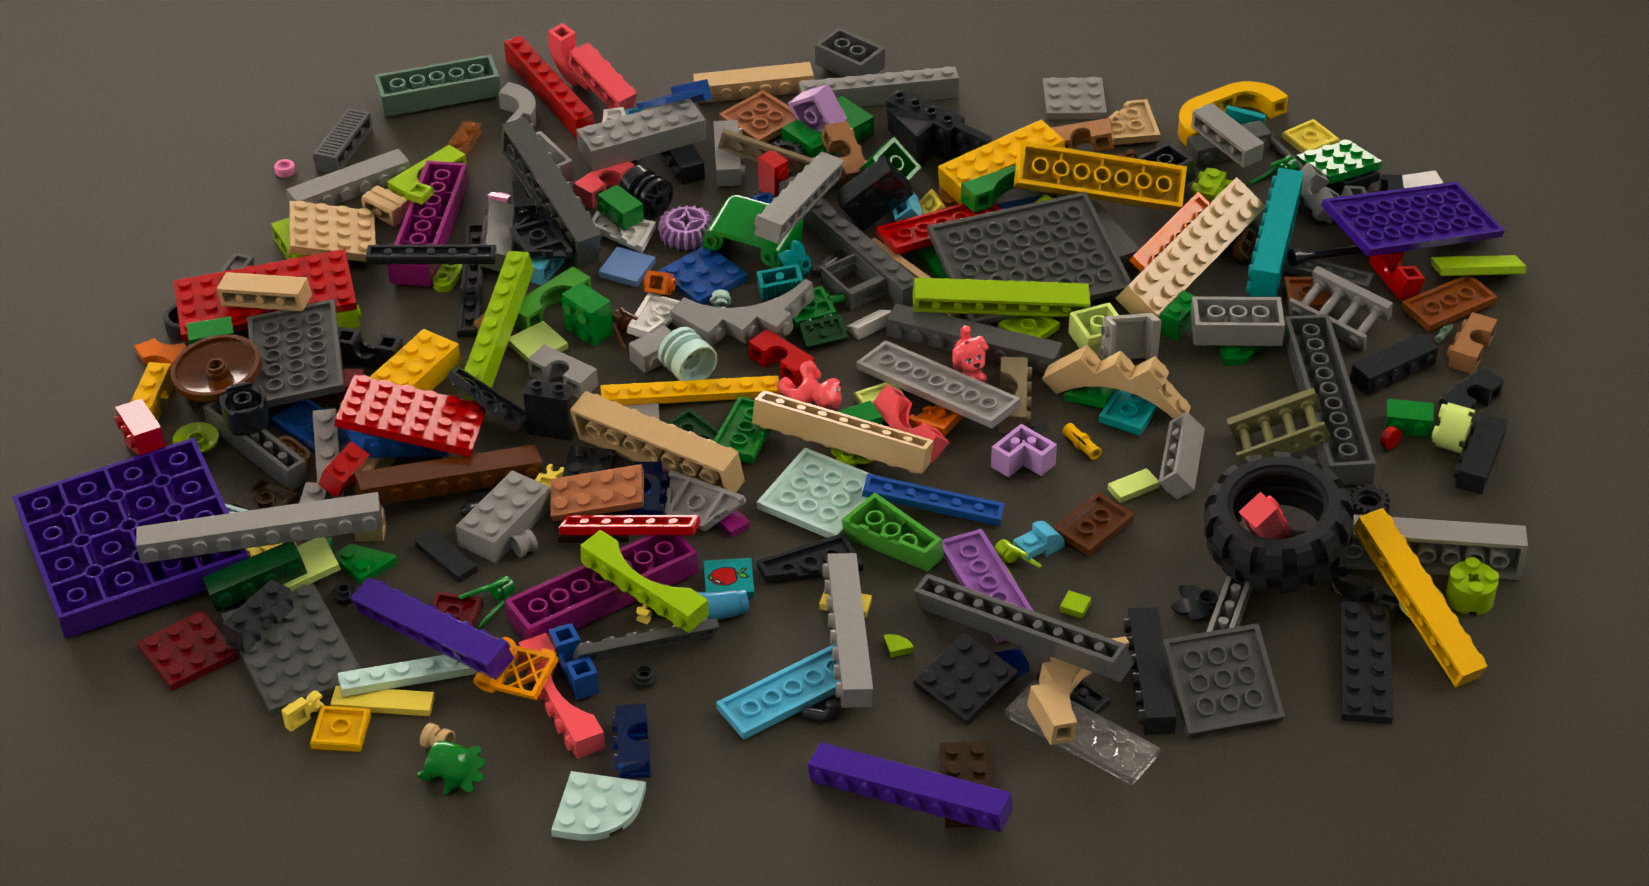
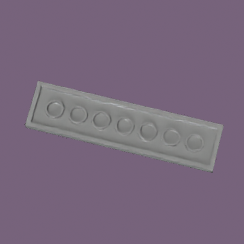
[856,340,1021,429]

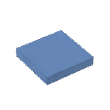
[598,247,656,287]

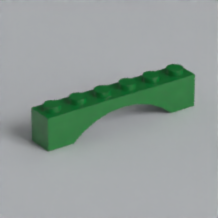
[961,165,1016,213]

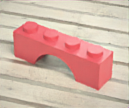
[873,384,950,464]

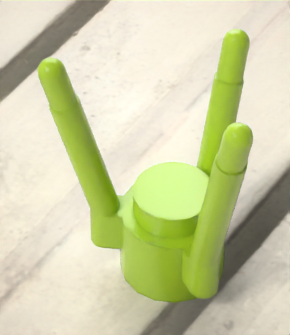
[994,539,1042,589]

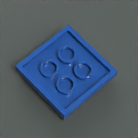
[658,247,748,305]

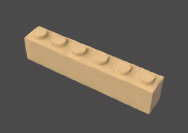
[693,62,814,104]

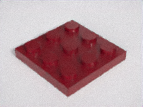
[137,610,238,691]

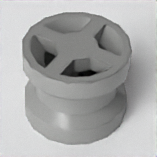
[510,529,538,558]

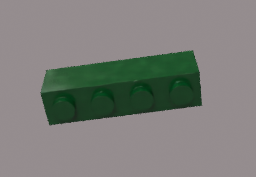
[202,542,307,612]

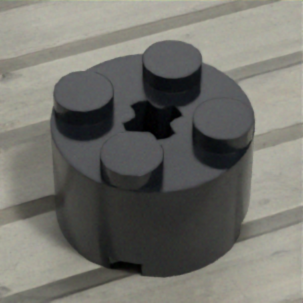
[219,382,270,436]

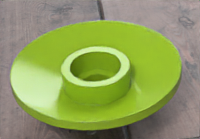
[173,422,219,453]

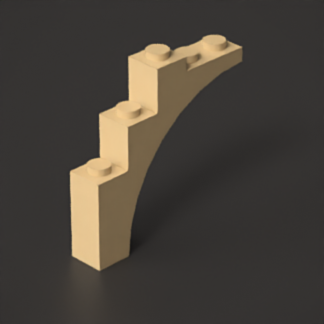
[1042,345,1191,419]
[1027,637,1129,745]

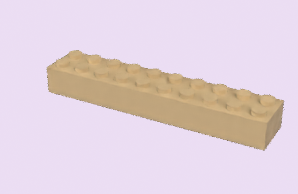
[1115,177,1265,317]

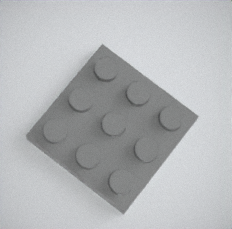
[1043,77,1107,120]

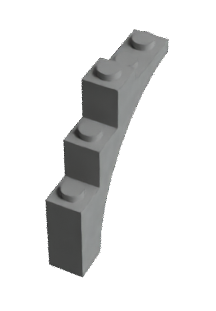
[670,279,815,347]

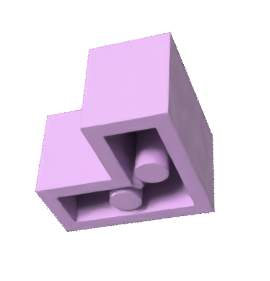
[991,424,1057,477]

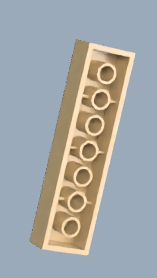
[570,391,745,493]

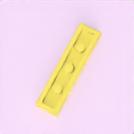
[330,686,435,716]

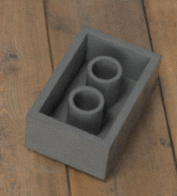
[815,27,885,77]

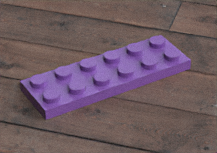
[942,529,1033,644]

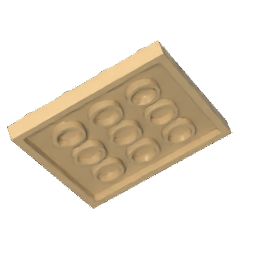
[289,201,376,262]

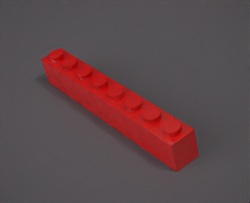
[504,35,594,139]

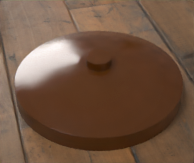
[171,334,262,402]

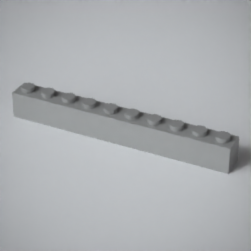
[136,492,383,564]

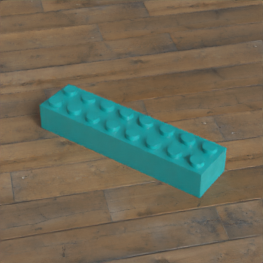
[1246,168,1304,297]

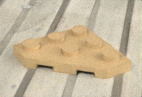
[1109,99,1160,145]

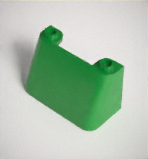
[702,195,803,268]

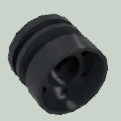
[619,165,674,220]

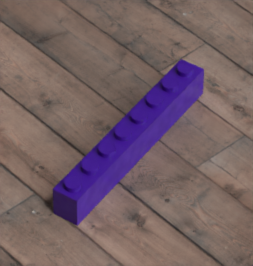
[350,577,514,680]
[808,742,1013,832]

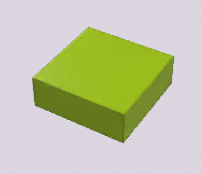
[404,182,434,205]
[1059,590,1091,619]

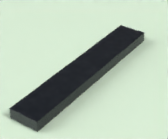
[365,245,497,264]

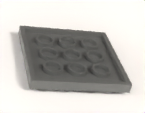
[1161,623,1285,737]

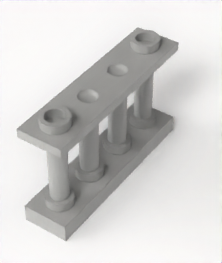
[1289,266,1393,351]

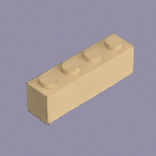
[217,272,312,311]

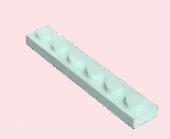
[338,655,478,697]

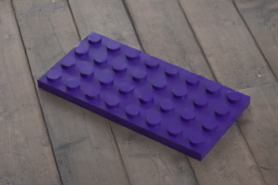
[1321,181,1505,256]

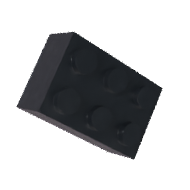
[835,156,914,230]

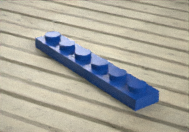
[862,474,1005,526]

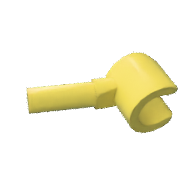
[636,604,652,624]

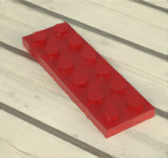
[876,203,1001,255]

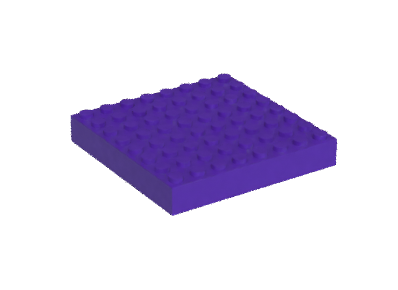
[12,438,249,638]

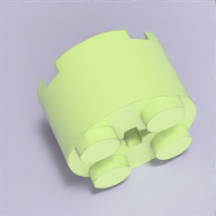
[1431,402,1476,454]

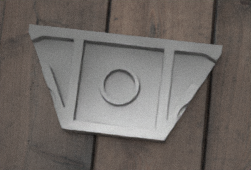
[664,470,747,531]

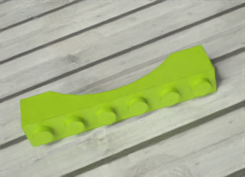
[580,530,709,633]

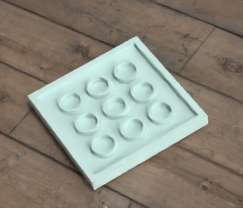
[757,448,873,538]

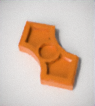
[134,338,187,367]

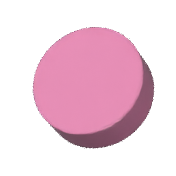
[274,159,295,177]

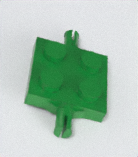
[792,286,845,329]

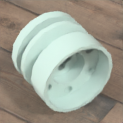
[658,327,717,381]

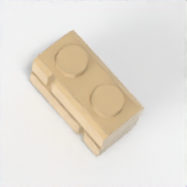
[361,185,410,227]

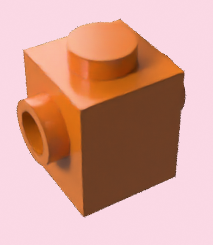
[644,270,676,295]

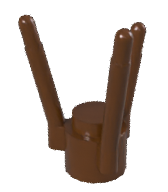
[612,307,638,350]

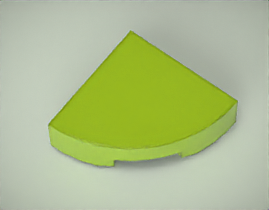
[883,634,914,658]

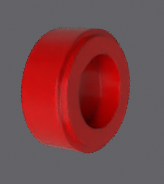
[1380,426,1401,450]

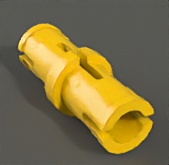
[1062,423,1102,460]

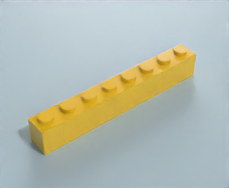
[1354,508,1488,688]

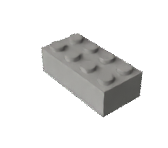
[1190,297,1285,346]
[456,470,551,563]

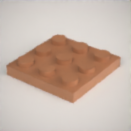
[719,90,796,143]

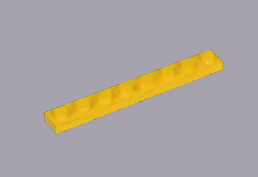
[600,376,781,406]

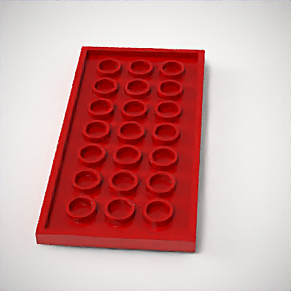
[173,249,358,342]

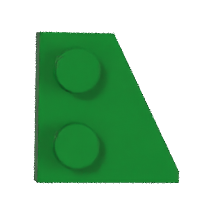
[334,543,398,585]

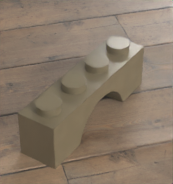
[998,357,1032,433]

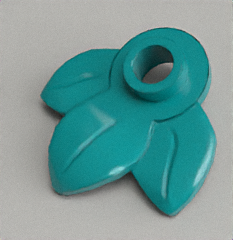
[778,240,812,275]

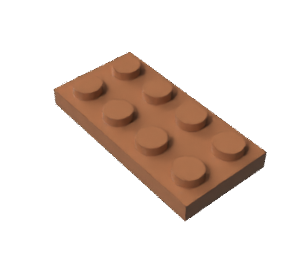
[550,464,644,522]

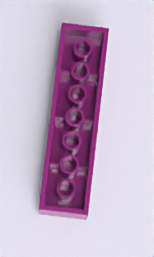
[387,161,469,287]
[505,535,698,641]

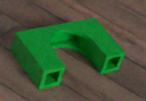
[781,96,874,158]

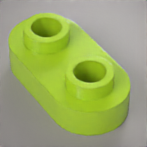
[433,264,462,293]

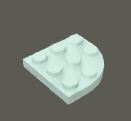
[551,771,647,841]

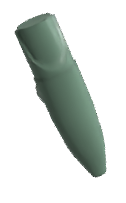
[1434,324,1453,343]

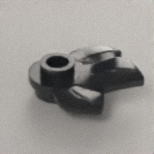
[1171,585,1219,620]

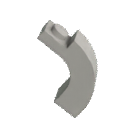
[498,82,537,128]

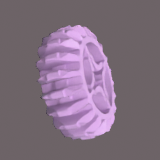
[658,205,713,251]

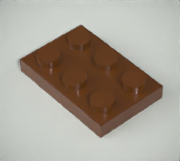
[1053,492,1135,557]

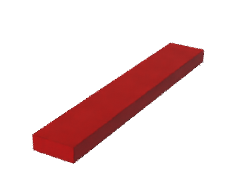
[559,515,701,535]

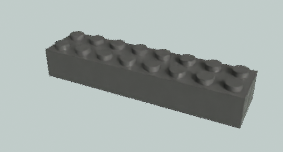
[501,117,602,269]

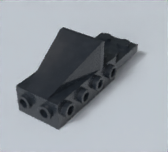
[886,87,992,166]

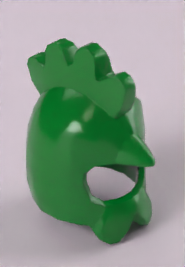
[417,741,486,795]

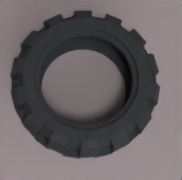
[1203,452,1354,593]

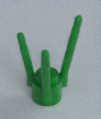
[1250,155,1298,185]
[458,576,515,629]

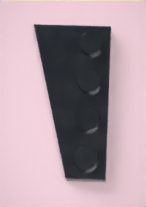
[446,365,526,433]
[757,533,864,583]

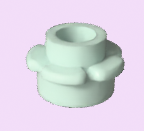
[710,290,731,308]

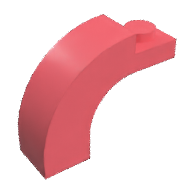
[548,23,590,91]

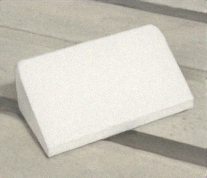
[845,310,891,340]

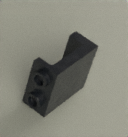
[523,379,576,441]

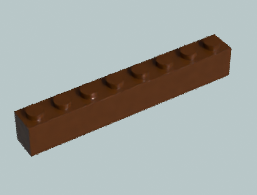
[354,445,543,505]

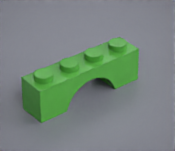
[514,266,591,331]

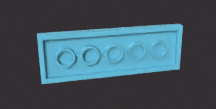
[716,645,839,740]

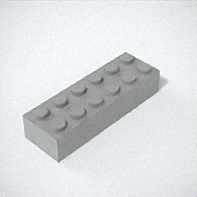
[576,98,707,171]

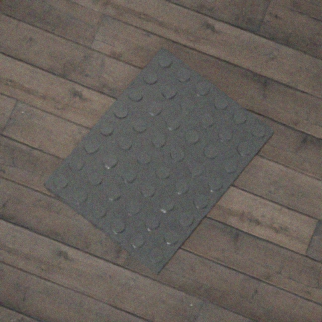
[927,192,1131,325]

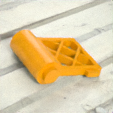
[473,637,559,700]

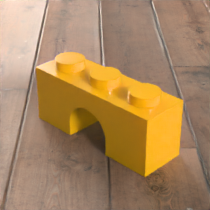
[131,362,174,422]

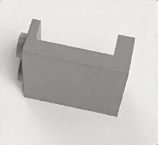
[1099,313,1162,360]

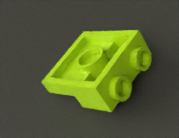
[1191,167,1246,203]

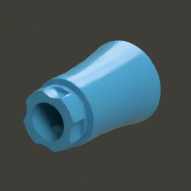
[697,590,749,620]

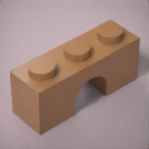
[1052,118,1115,152]
[821,121,866,186]
[1446,312,1497,374]

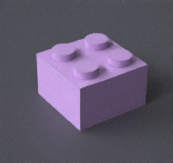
[788,84,847,132]

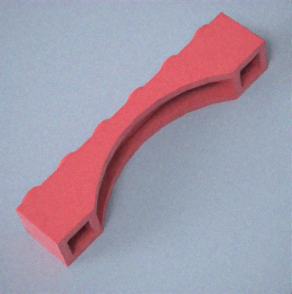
[517,633,605,759]

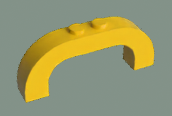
[1178,81,1289,146]

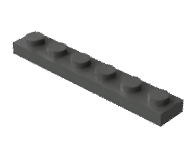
[572,618,719,662]

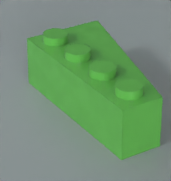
[841,493,944,572]

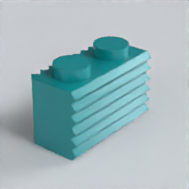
[757,264,803,301]

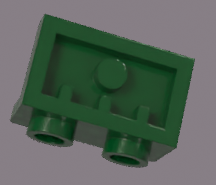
[797,314,848,350]

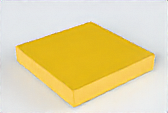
[310,705,372,752]

